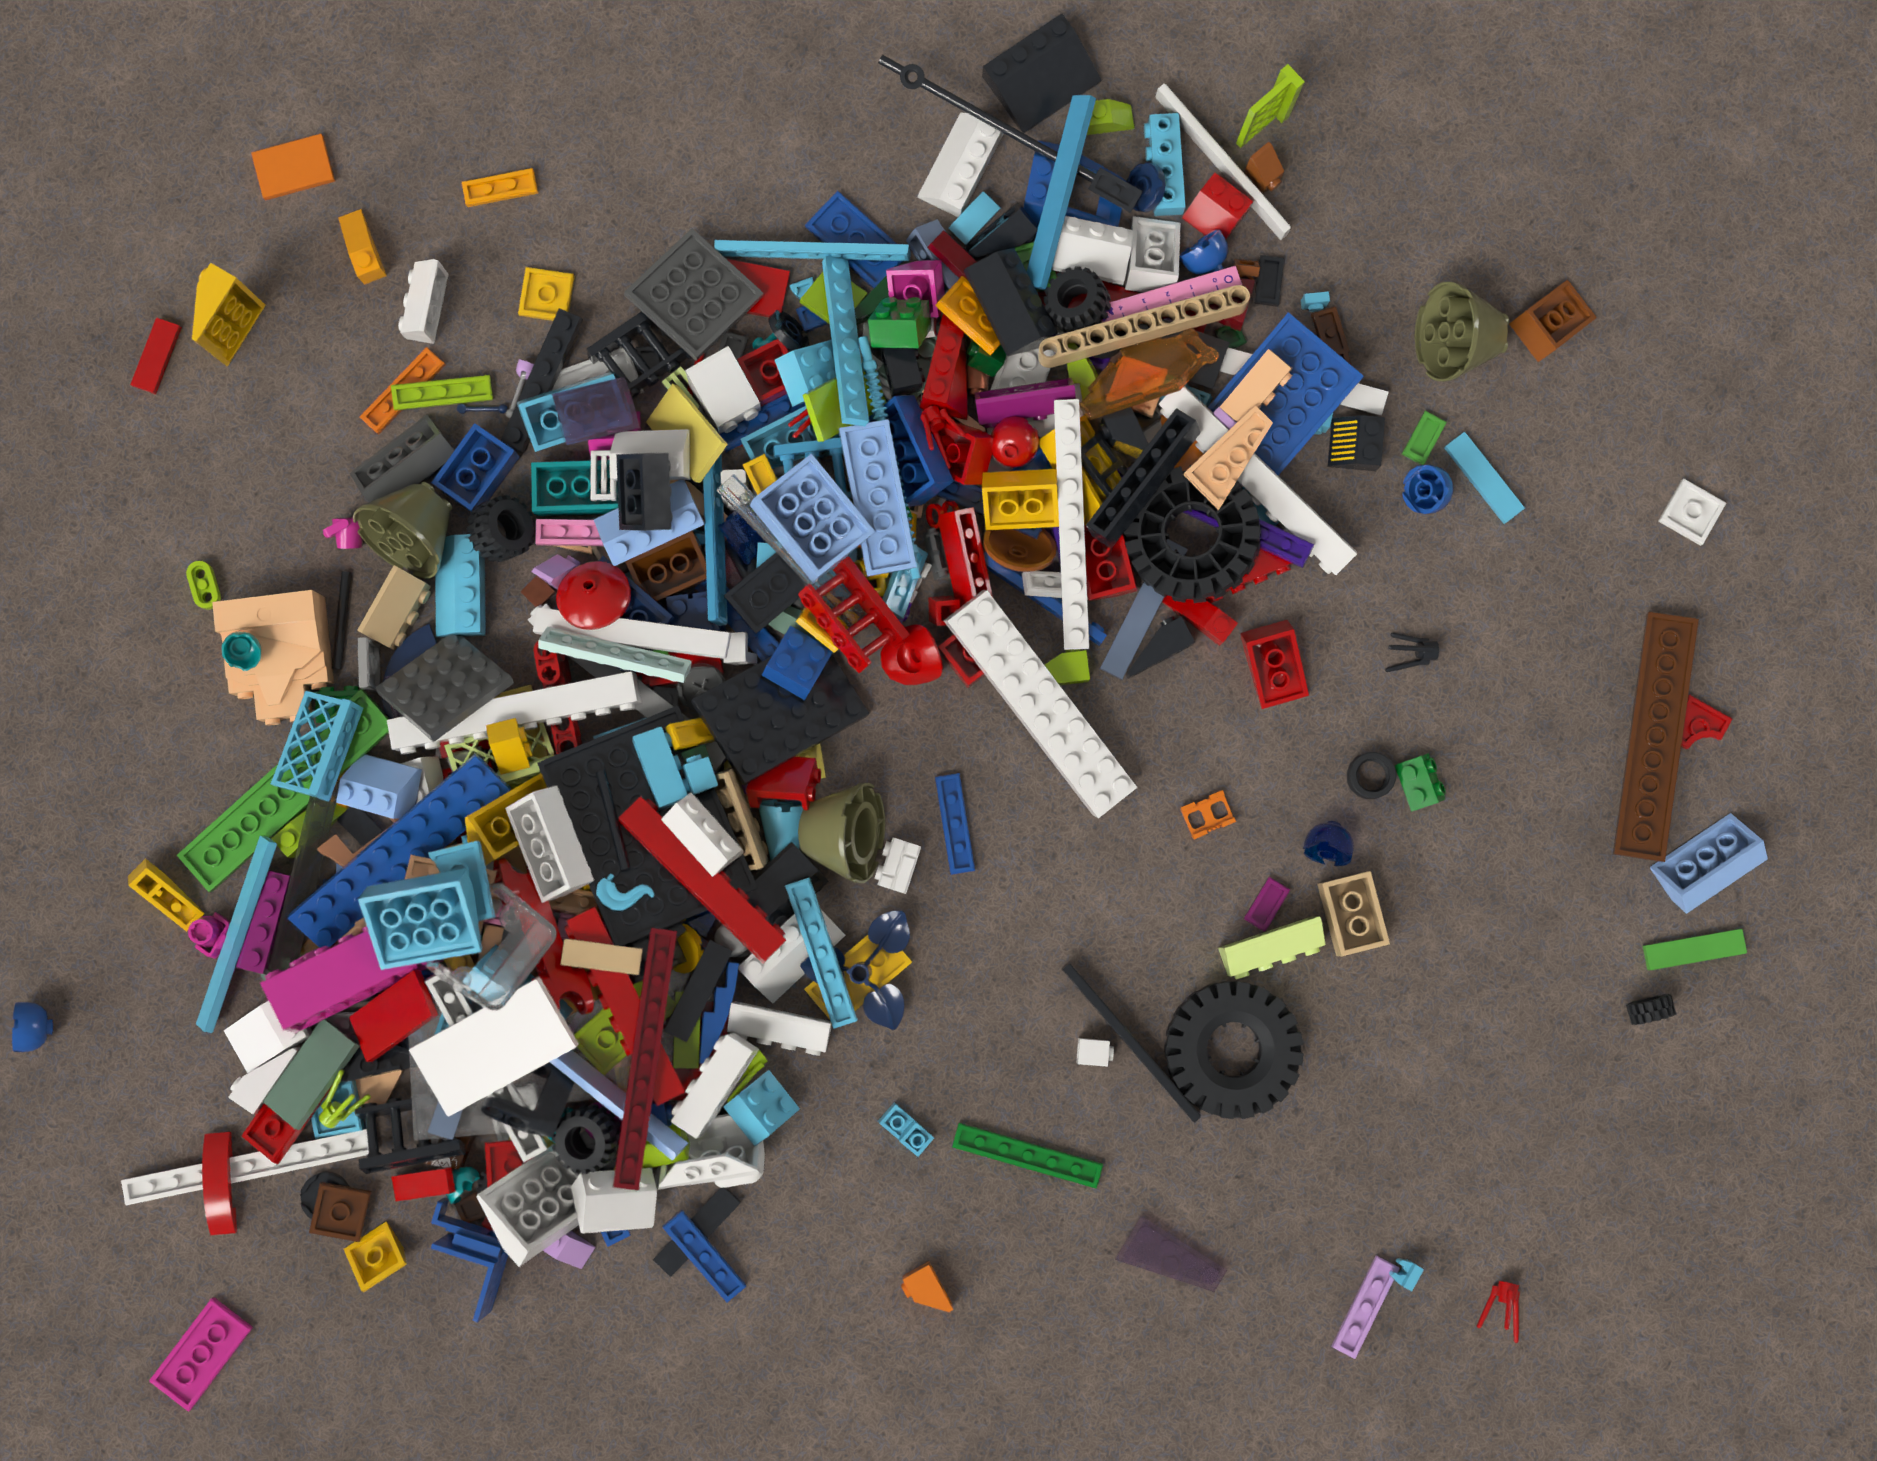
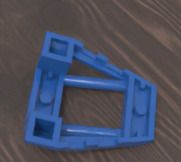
[1023,140,1126,237]

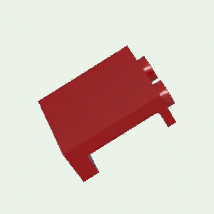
[746,757,821,810]

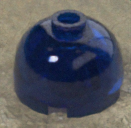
[1303,821,1354,867]

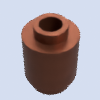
[966,365,989,397]

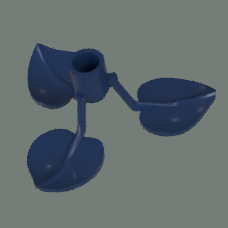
[800,910,910,1030]

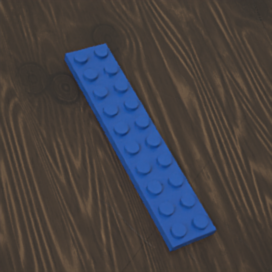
[288,753,511,948]

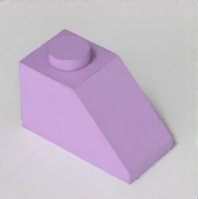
[532,554,581,590]
[543,1231,596,1269]

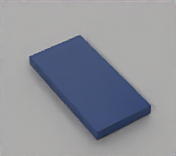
[805,191,904,289]

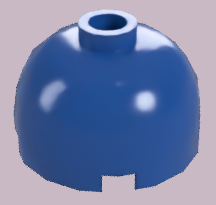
[1179,230,1228,275]
[1402,465,1453,514]
[12,1002,53,1052]

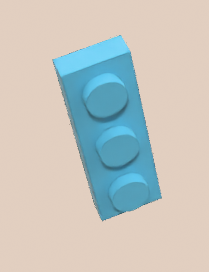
[883,547,928,619]

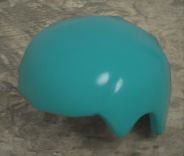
[222,631,261,671]
[446,1167,481,1204]

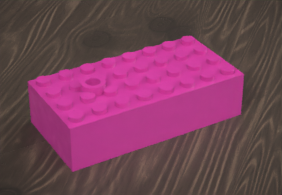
[260,926,444,1033]

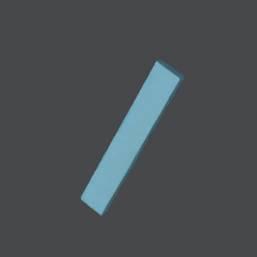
[785,877,858,1029]

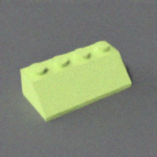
[1218,916,1325,979]

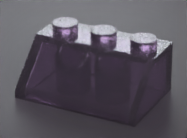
[552,377,640,445]

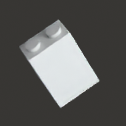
[685,346,761,434]

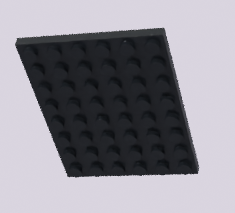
[537,705,758,946]

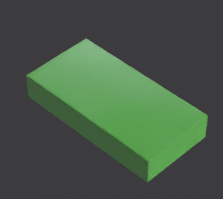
[1402,411,1447,465]

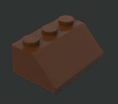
[625,530,707,603]

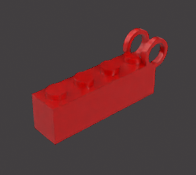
[926,500,993,607]

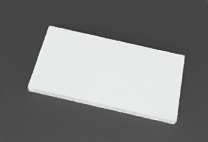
[409,977,579,1116]

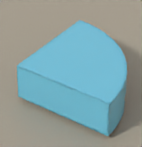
[789,277,814,299]

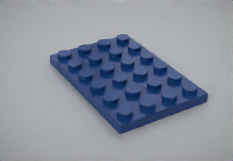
[1208,312,1364,476]

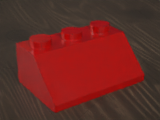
[1084,525,1139,601]

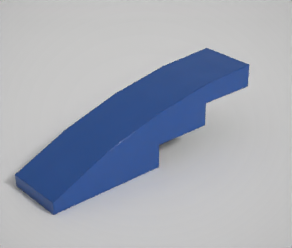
[699,962,739,1063]

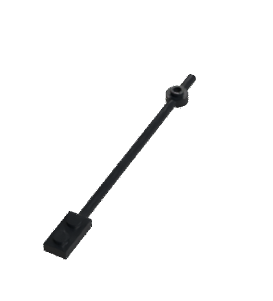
[878,54,1142,213]

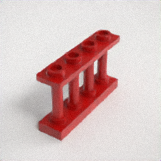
[798,556,910,673]

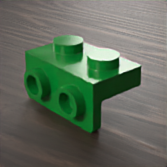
[1394,754,1446,812]

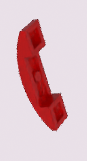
[202,1131,237,1235]

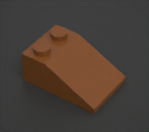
[1509,279,1597,362]

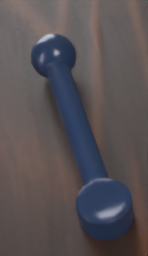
[457,404,508,414]

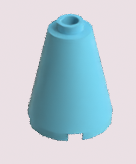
[759,799,803,861]

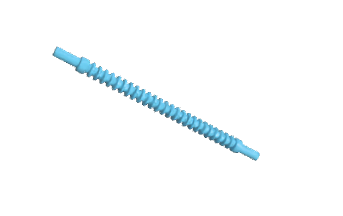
[858,336,922,580]

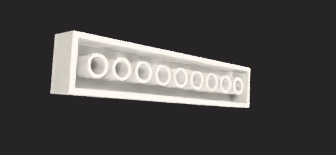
[944,590,1137,818]

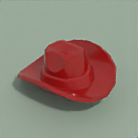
[880,624,943,685]

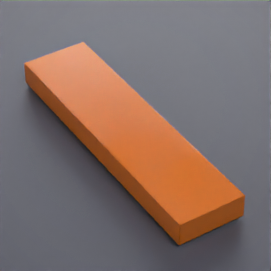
[360,347,446,435]

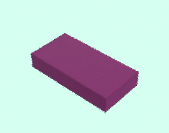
[1243,877,1290,932]

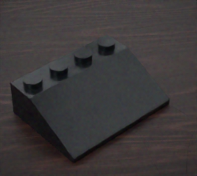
[982,13,1102,133]

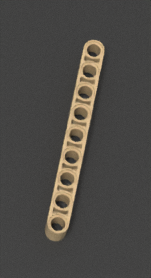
[1038,285,1250,368]

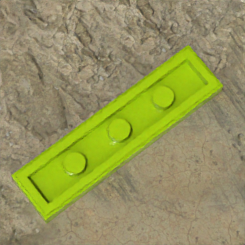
[391,375,493,411]

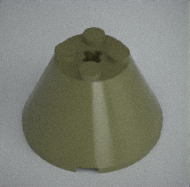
[1414,282,1509,382]
[353,482,453,579]

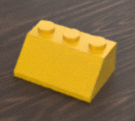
[982,469,1059,530]

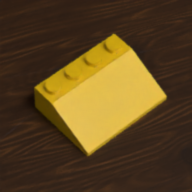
[192,263,266,367]

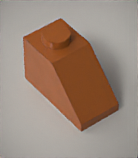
[1244,142,1284,194]

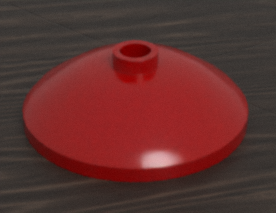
[556,561,631,630]

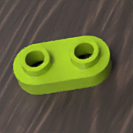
[186,561,221,610]

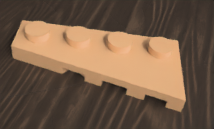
[1184,405,1273,510]

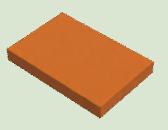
[251,134,335,201]

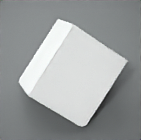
[724,632,757,665]

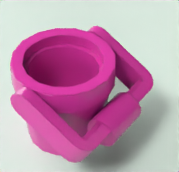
[323,517,363,549]
[188,912,231,959]

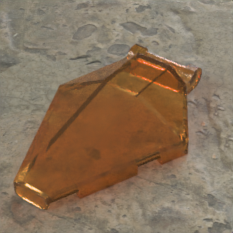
[1079,328,1219,420]

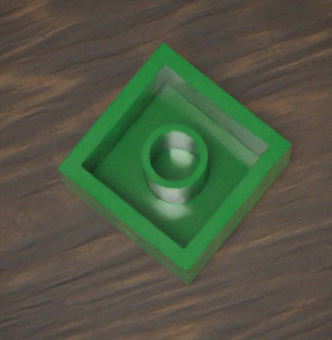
[868,297,932,348]

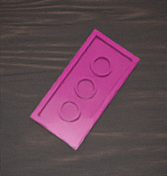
[149,1297,253,1412]

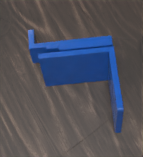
[431,1197,508,1322]

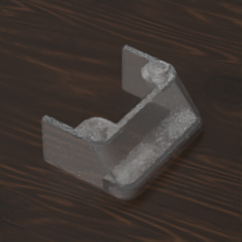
[426,883,556,1011]

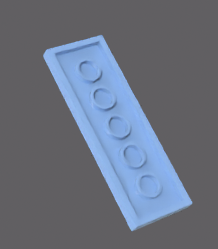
[839,419,917,577]

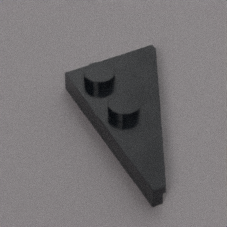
[340,1034,418,1083]

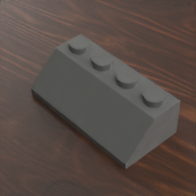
[349,415,455,502]

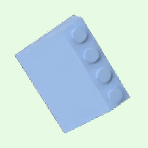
[750,454,875,583]

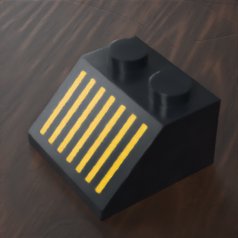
[1097,404,1148,459]
[1327,415,1385,472]

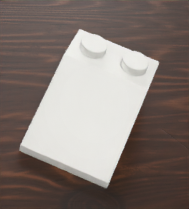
[1125,216,1180,292]
[224,1001,312,1073]

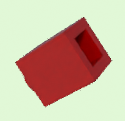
[928,595,960,626]

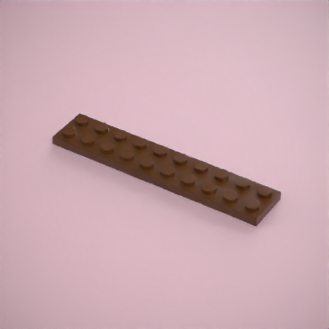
[1613,612,1699,862]

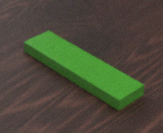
[1643,929,1747,970]

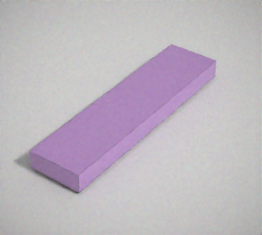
[1332,1255,1399,1359]

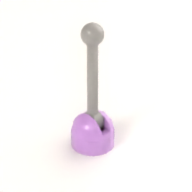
[506,359,534,418]

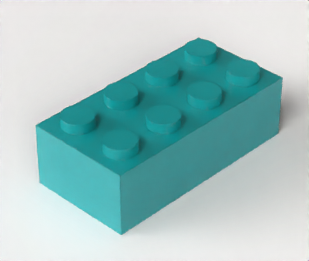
[531,460,618,517]

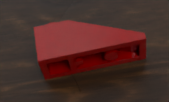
[1161,595,1238,646]

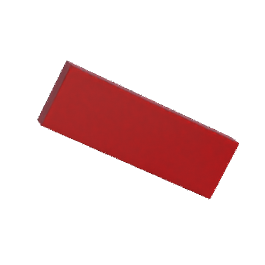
[130,317,182,395]
[391,1167,456,1202]

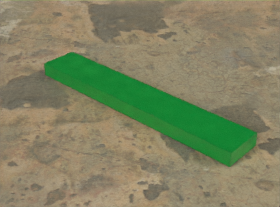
[952,1123,1103,1189]

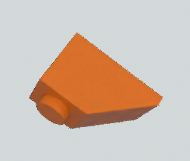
[901,1261,953,1312]

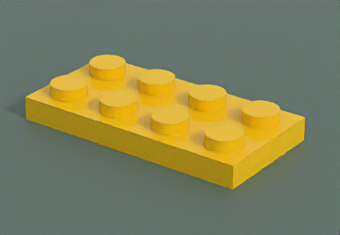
[804,935,912,1021]

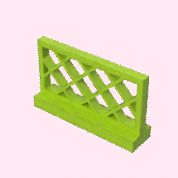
[1236,64,1305,148]

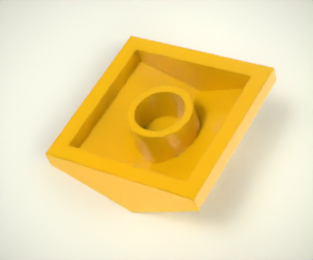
[344,1222,407,1292]

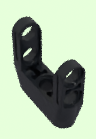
[481,1062,575,1137]

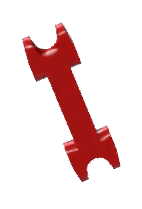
[534,640,582,754]
[493,858,594,1015]

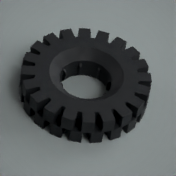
[1124,465,1261,603]
[1164,981,1304,1119]

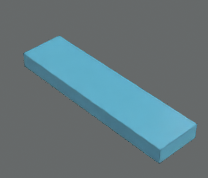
[1444,432,1525,524]

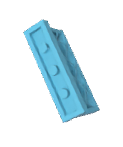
[271,691,363,802]

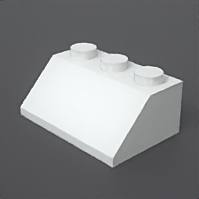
[1052,216,1133,285]
[399,259,448,344]
[610,429,690,481]
[661,793,744,877]
[571,1168,657,1233]

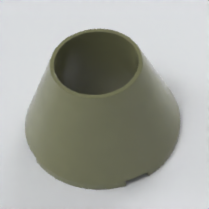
[798,783,885,883]

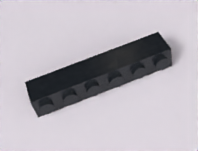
[1086,408,1201,549]

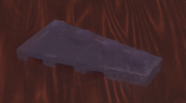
[1115,1216,1227,1292]

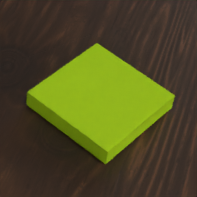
[799,272,867,324]

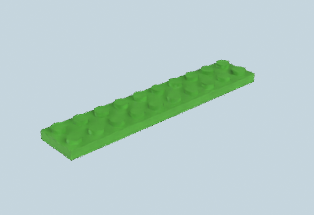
[177,689,389,892]

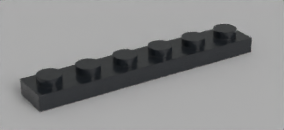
[500,308,583,453]

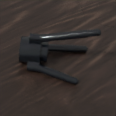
[1385,633,1439,672]

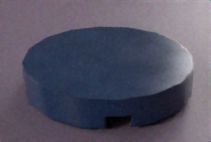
[1126,163,1166,212]

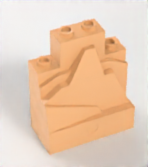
[212,590,334,725]

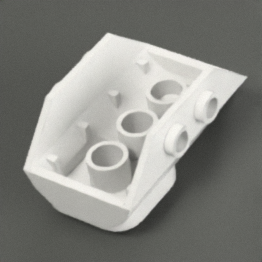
[654,1114,765,1190]

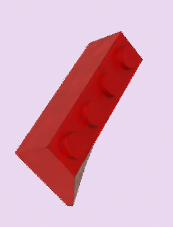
[920,313,968,420]

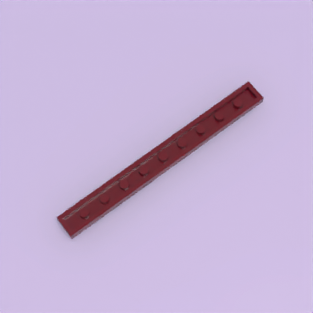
[613,928,677,1191]

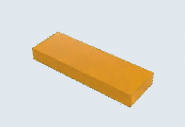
[462,168,538,207]

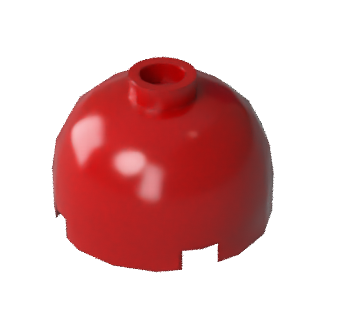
[991,416,1040,468]

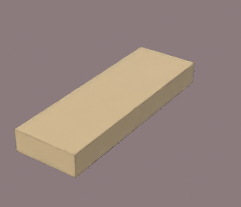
[561,939,642,975]

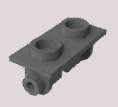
[923,528,950,581]

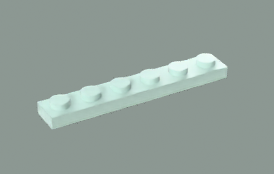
[538,627,692,683]

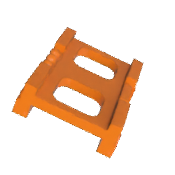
[1180,790,1236,839]

